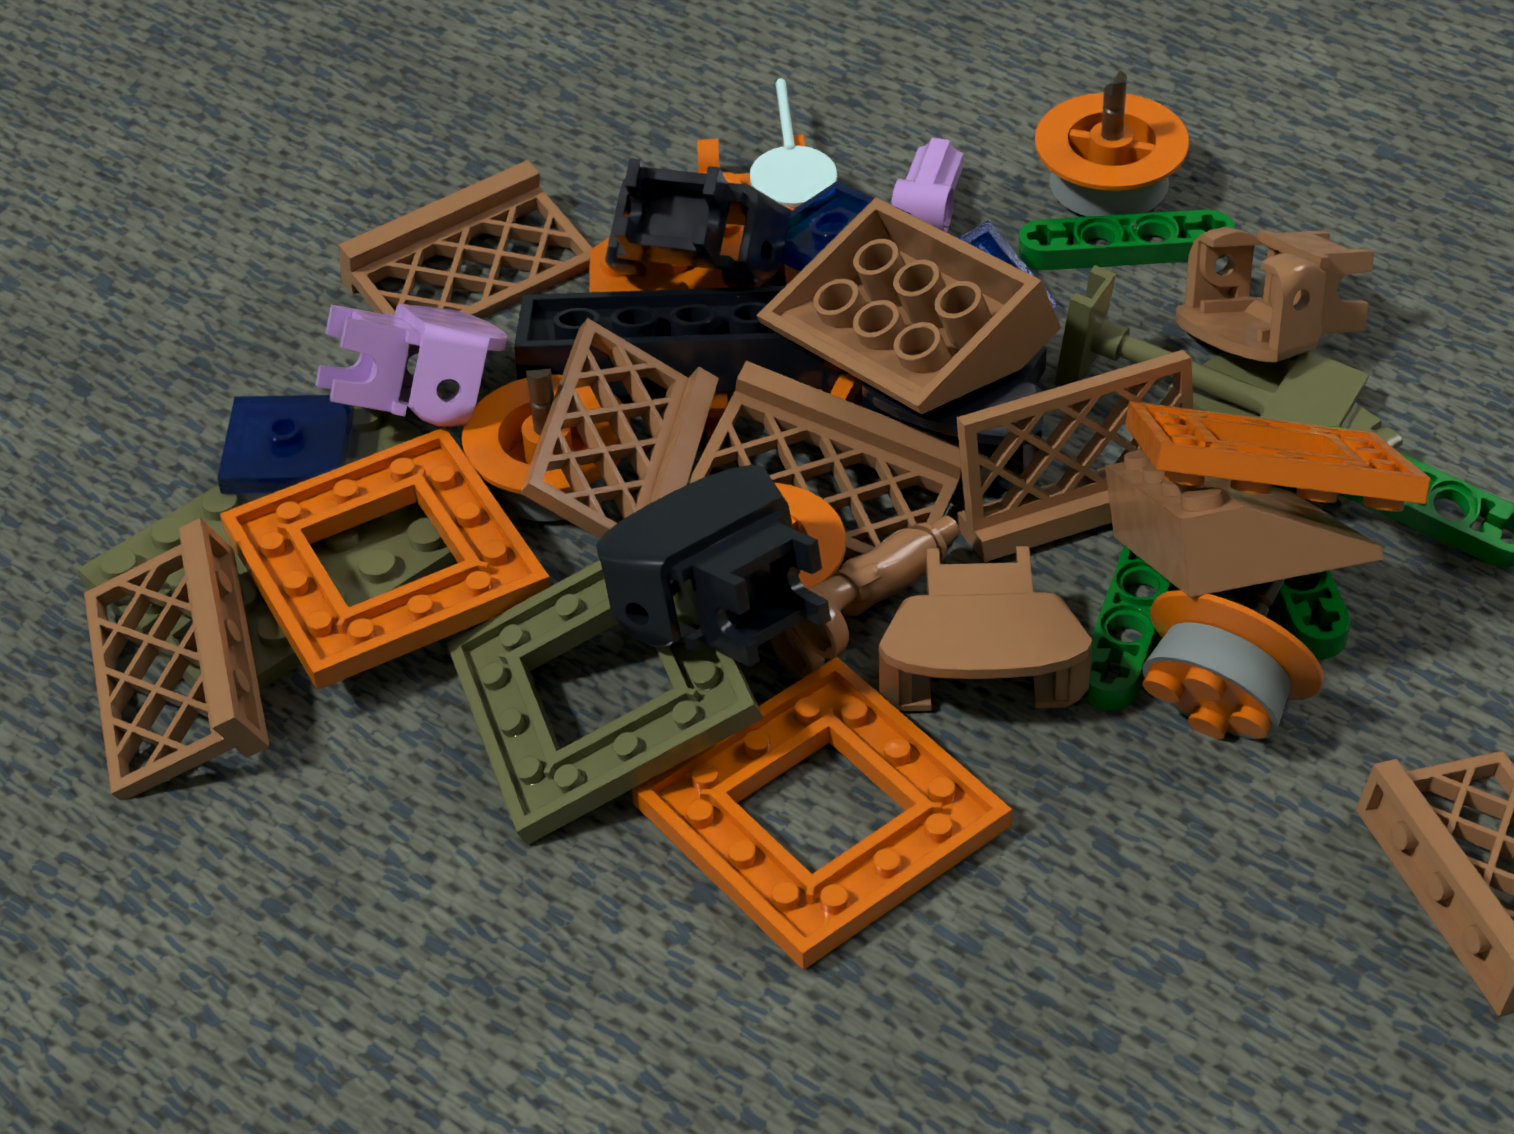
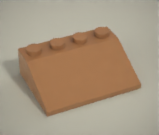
[756,197,1061,414]
[1105,449,1383,597]

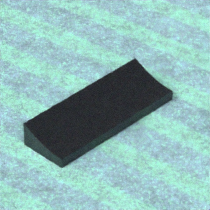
[514,286,848,396]

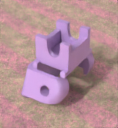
[315,304,508,427]

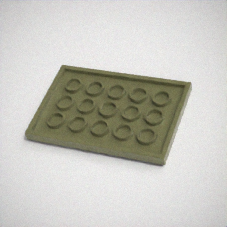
[78,405,519,691]

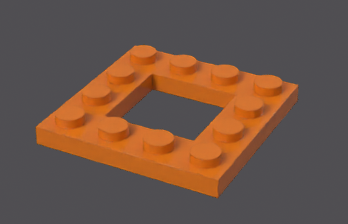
[1125,401,1430,511]
[220,427,551,690]
[632,657,1012,970]

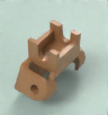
[1175,227,1374,362]
[879,546,1092,711]

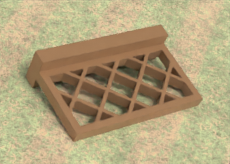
[338,160,592,319]
[520,318,719,539]
[957,350,1193,562]
[687,361,962,559]
[84,518,270,801]
[1356,751,1514,1017]

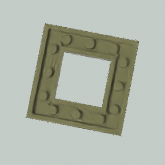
[446,560,763,845]

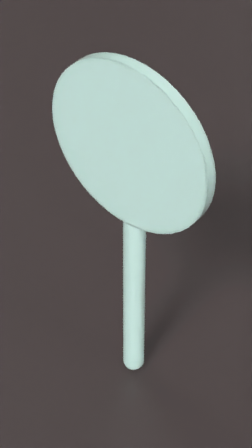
[750,78,837,208]

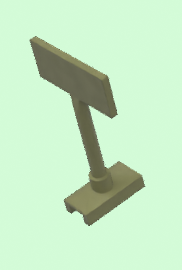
[1054,265,1369,490]

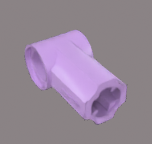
[891,138,963,233]

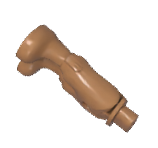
[770,515,960,678]

